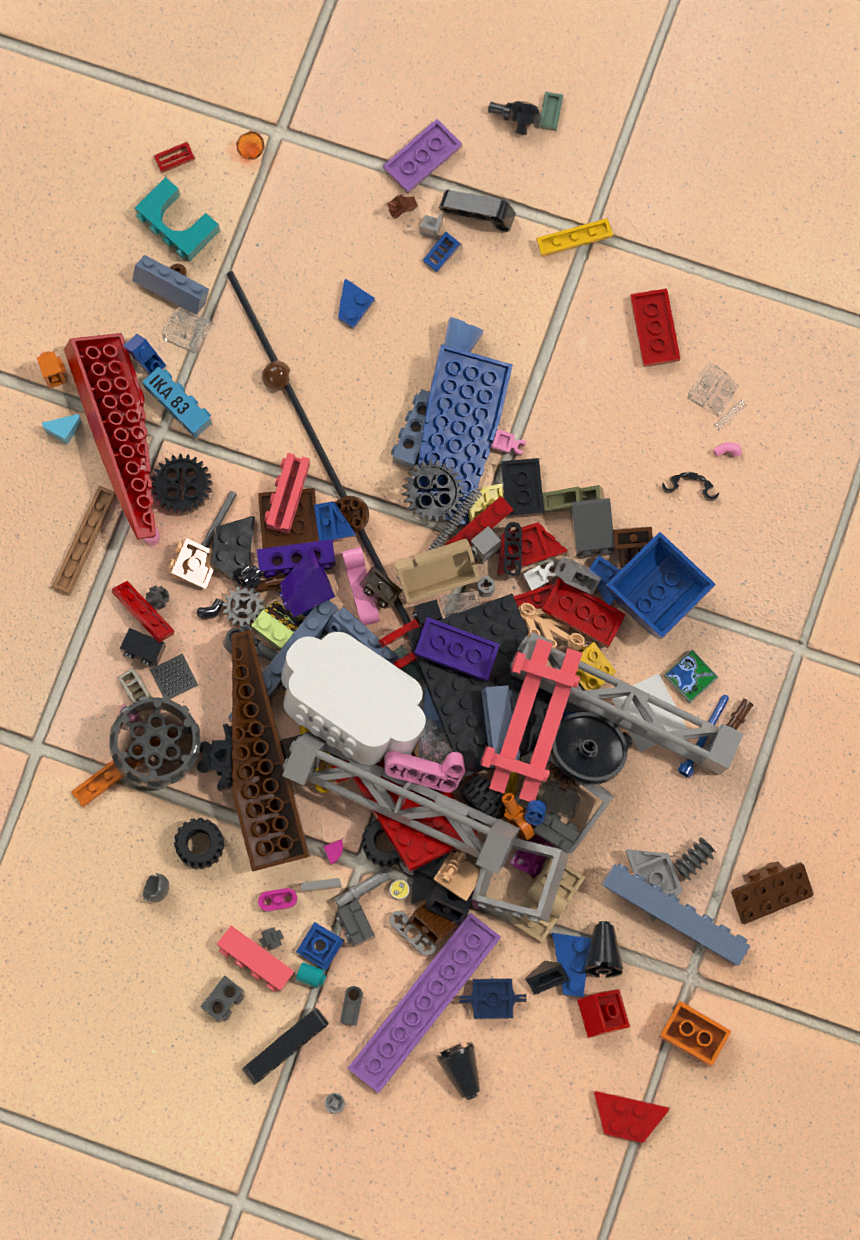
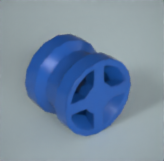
[525,800,546,825]

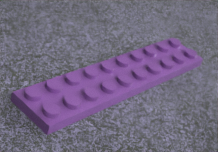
[348,913,501,1094]

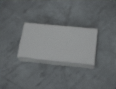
[301,878,341,893]

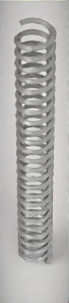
[426,487,482,551]

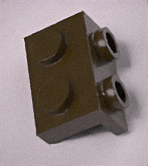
[359,567,403,609]

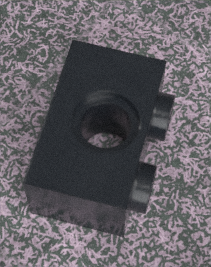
[425,882,472,924]

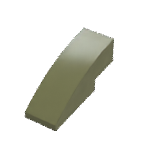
[542,485,604,512]

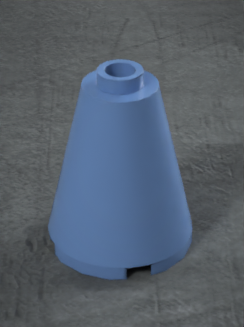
[444,317,484,352]

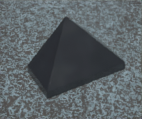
[525,961,570,995]

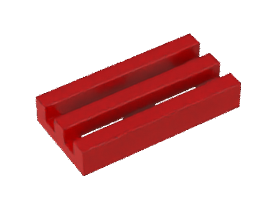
[154,141,195,173]

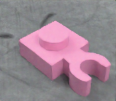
[491,429,527,455]

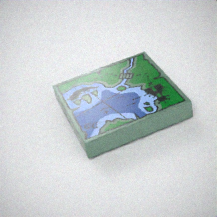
[664,649,719,703]

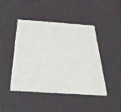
[612,673,687,752]

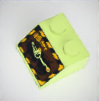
[251,600,304,651]

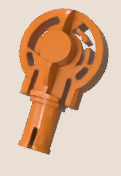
[502,793,534,841]

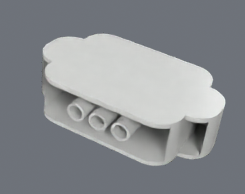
[281,632,426,765]

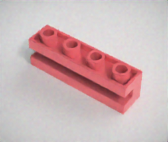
[264,453,311,534]
[217,925,295,992]

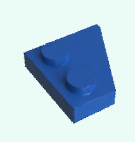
[314,501,356,541]

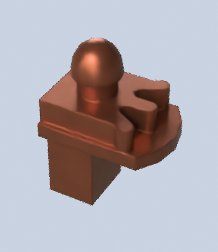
[387,194,418,219]

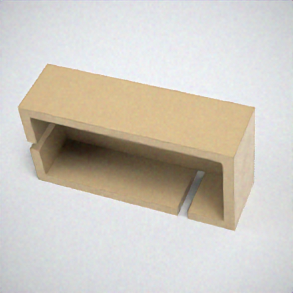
[394,538,480,604]

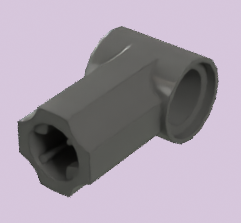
[340,986,363,1026]

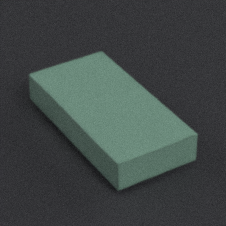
[539,92,564,131]

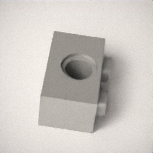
[471,526,501,564]

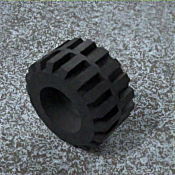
[460,774,506,819]
[174,818,225,869]
[362,820,401,868]

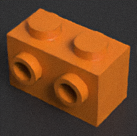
[36,351,67,389]

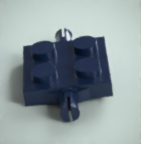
[459,978,527,1019]

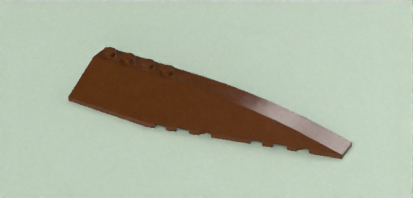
[232,629,311,872]

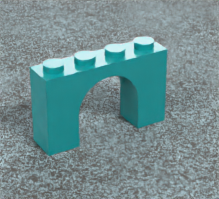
[135,177,220,262]

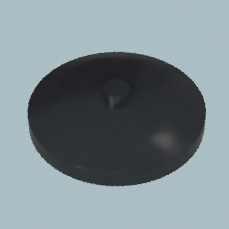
[551,712,628,784]

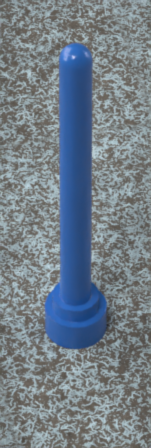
[677,695,729,778]

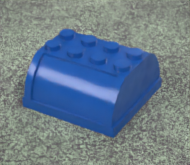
[606,532,716,639]

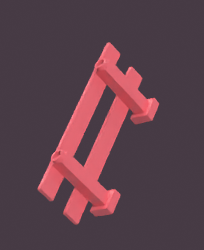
[480,638,583,802]

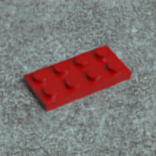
[630,288,681,367]
[541,577,626,648]

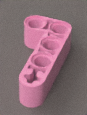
[342,547,380,626]
[384,751,465,792]

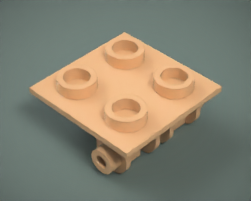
[433,850,481,901]

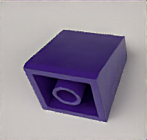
[279,549,335,617]

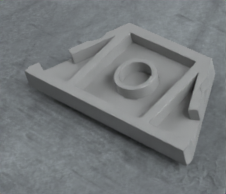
[625,849,682,921]

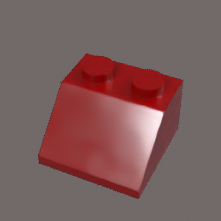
[577,989,630,1038]

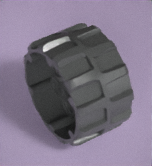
[109,695,200,790]

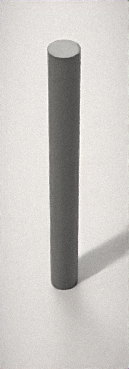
[201,491,237,548]

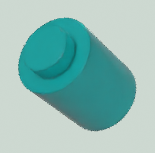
[295,962,327,989]

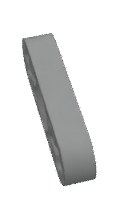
[390,911,436,956]

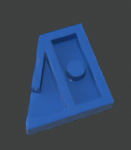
[338,279,375,329]
[589,555,620,605]

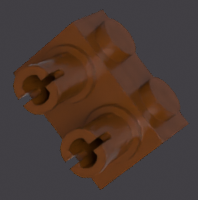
[613,526,653,567]

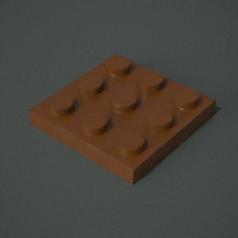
[258,488,319,548]

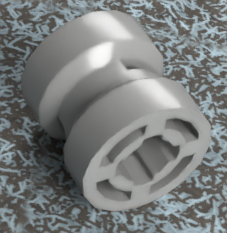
[325,1093,345,1114]

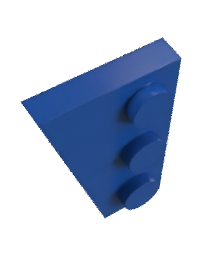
[552,933,591,998]

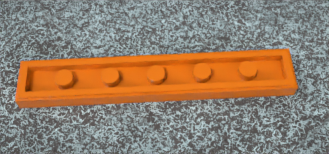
[71,723,176,808]

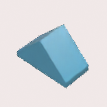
[42,414,82,445]

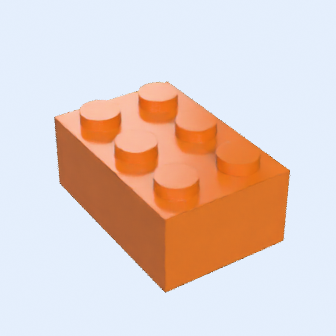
[659,1001,732,1067]

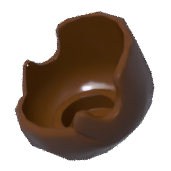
[262,360,290,391]

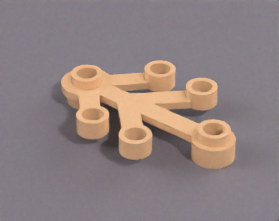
[518,603,585,651]

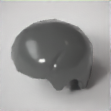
[143,873,169,903]

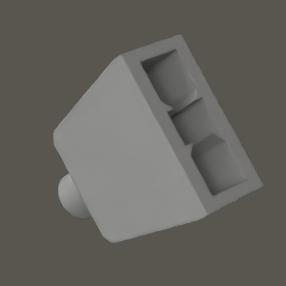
[555,557,602,595]

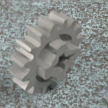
[223,586,265,627]

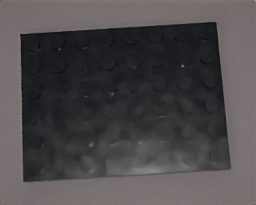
[406,594,562,778]

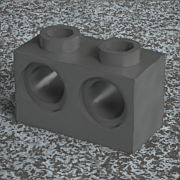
[200,976,245,1023]

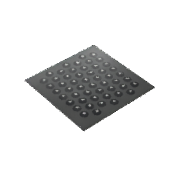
[150,653,198,699]

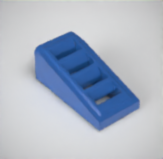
[423,232,462,272]

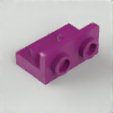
[509,833,553,879]

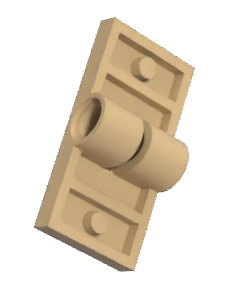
[509,858,585,943]

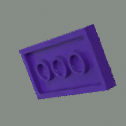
[414,617,500,681]

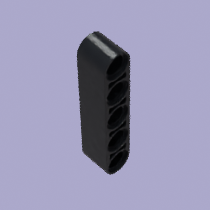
[242,1008,329,1085]

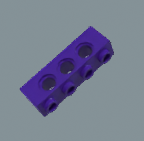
[256,539,336,578]

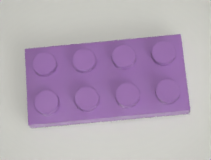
[383,119,462,193]

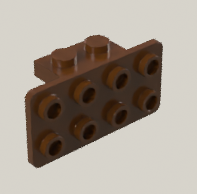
[731,861,814,924]

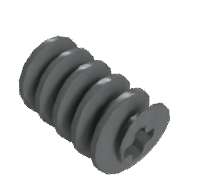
[673,837,716,881]

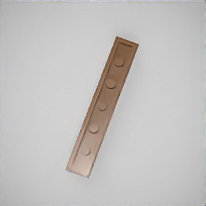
[52,485,116,596]

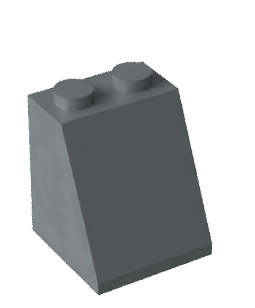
[570,498,615,558]

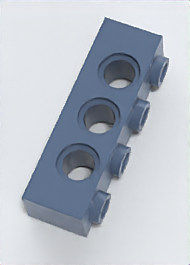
[391,389,429,470]

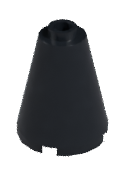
[584,921,623,978]
[436,1042,480,1100]

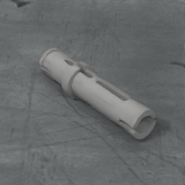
[335,868,391,908]

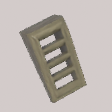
[117,667,153,703]

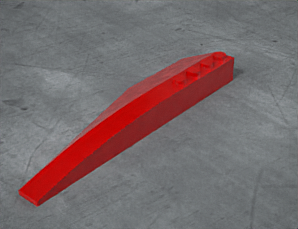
[64,333,156,540]

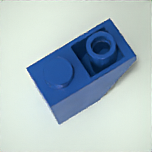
[123,334,167,375]

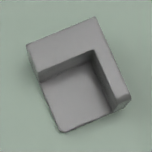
[419,214,443,239]

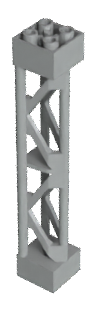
[510,632,744,775]
[282,732,520,874]

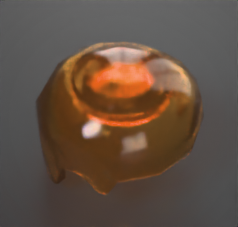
[236,131,265,160]

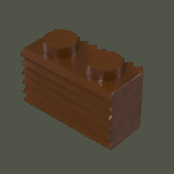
[408,900,456,947]

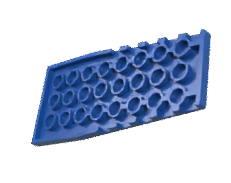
[411,344,513,526]

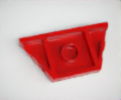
[497,522,568,576]
[594,1091,670,1143]

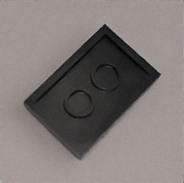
[501,458,544,518]

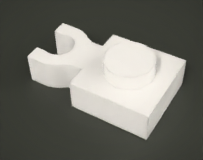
[523,561,558,591]

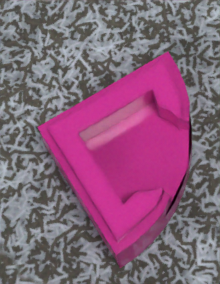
[324,839,343,865]

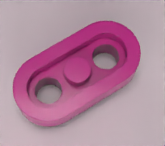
[258,888,297,912]

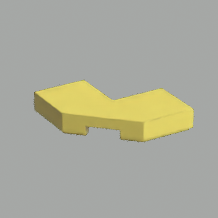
[468,484,504,522]

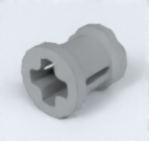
[478,576,495,597]

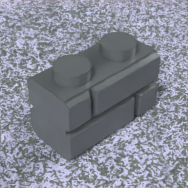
[534,811,580,853]
[335,900,375,947]

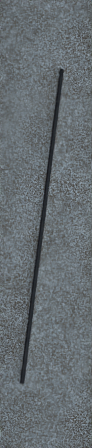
[226,271,411,625]

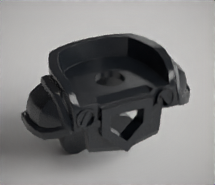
[197,723,233,792]

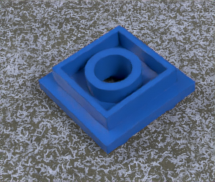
[296,922,345,970]

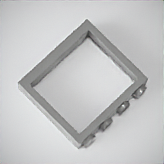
[515,752,615,854]
[472,838,569,923]

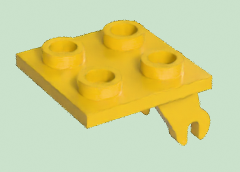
[576,642,616,691]

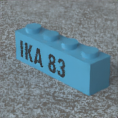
[142,367,212,439]

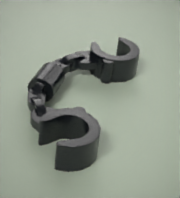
[662,472,719,501]

